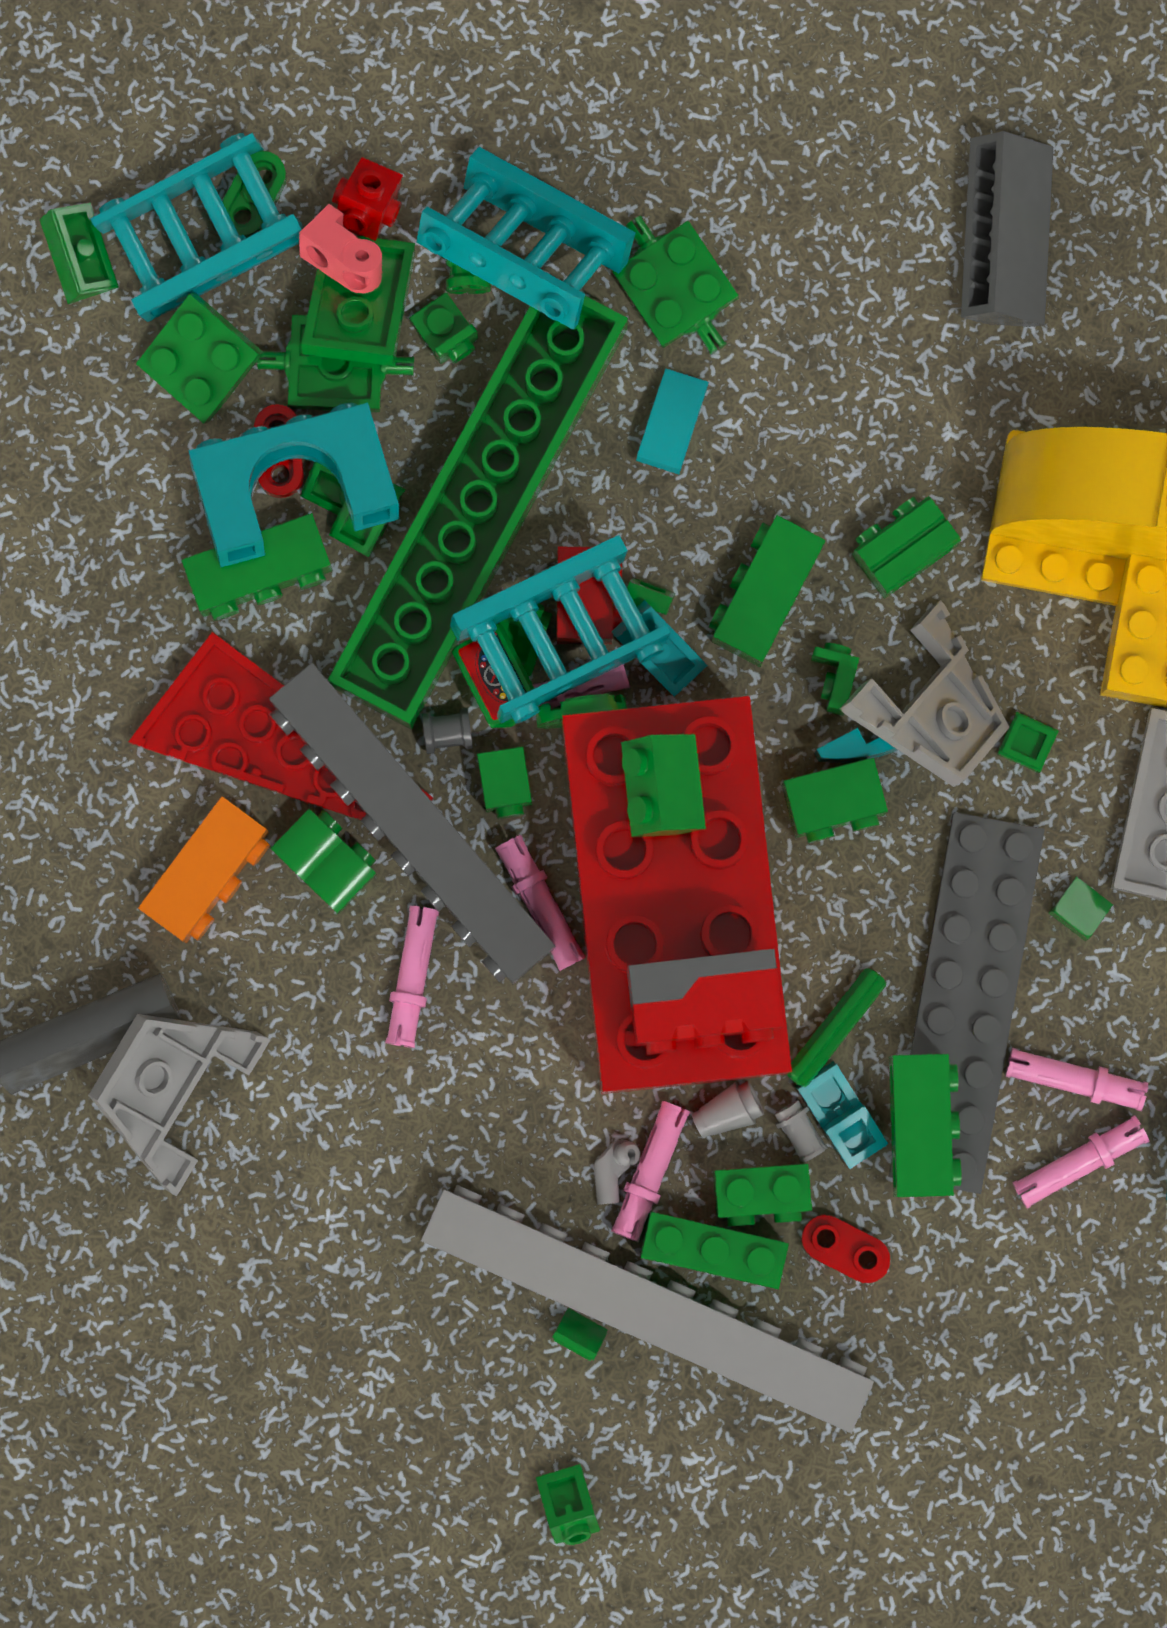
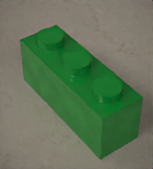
[181,513,333,621]
[708,515,826,667]
[889,1054,962,1197]
[640,1211,789,1290]

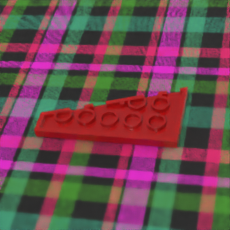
[128,632,434,820]

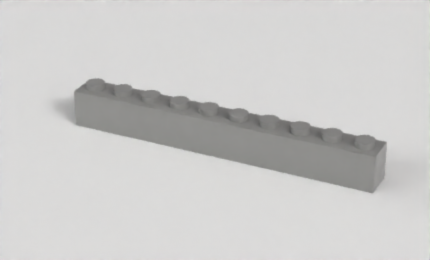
[421,1185,874,1434]

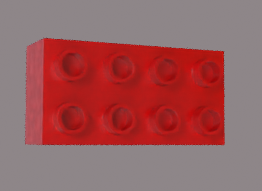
[562,696,792,1094]

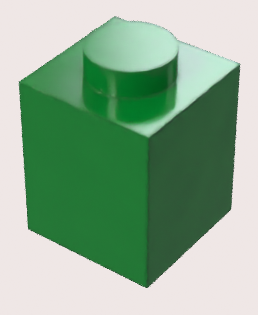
[477,747,532,819]

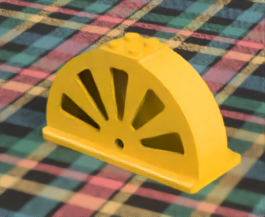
[981,427,1167,708]

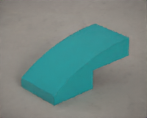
[636,368,709,474]
[814,728,898,763]
[795,1061,888,1169]

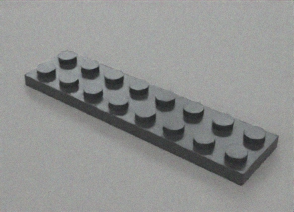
[888,812,1045,1194]

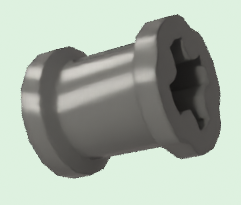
[422,708,473,754]

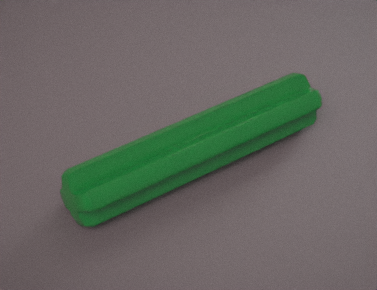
[787,968,887,1088]

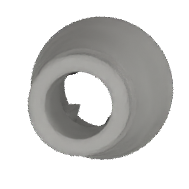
[692,1081,764,1138]

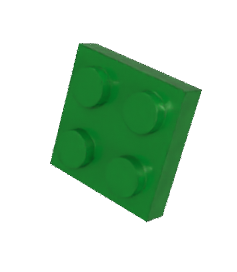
[136,293,264,424]

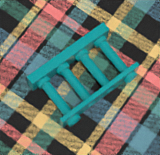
[91,133,304,322]
[416,147,636,330]
[450,535,671,724]

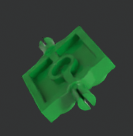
[612,216,739,355]
[257,315,414,412]

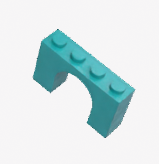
[188,403,399,568]

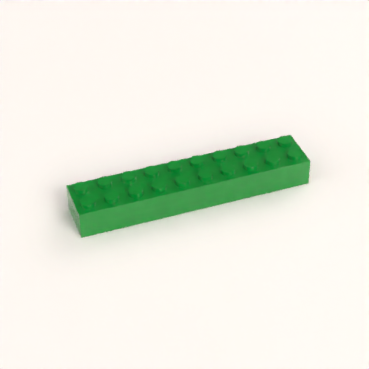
[328,296,628,730]

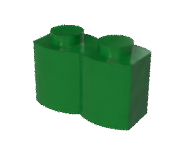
[270,809,377,914]

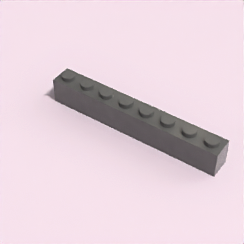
[269,663,555,985]

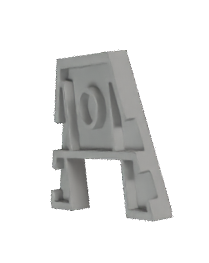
[840,600,1009,787]
[88,1014,270,1196]

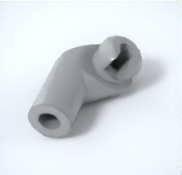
[594,1139,640,1205]

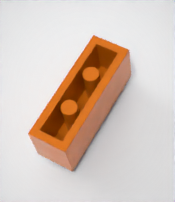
[138,796,270,944]

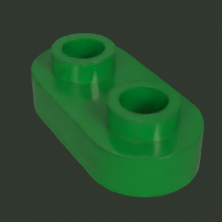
[222,151,287,238]

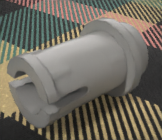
[774,1100,827,1163]

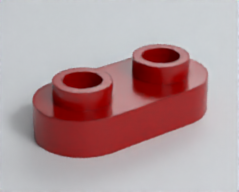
[254,404,304,498]
[801,1215,890,1283]

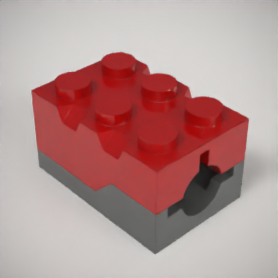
[627,949,784,1055]

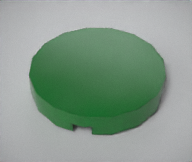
[536,694,627,729]

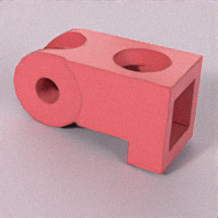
[299,204,382,294]

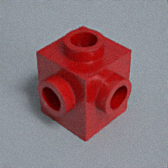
[332,157,403,241]

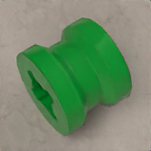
[445,259,491,294]

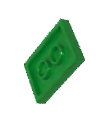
[302,235,415,366]

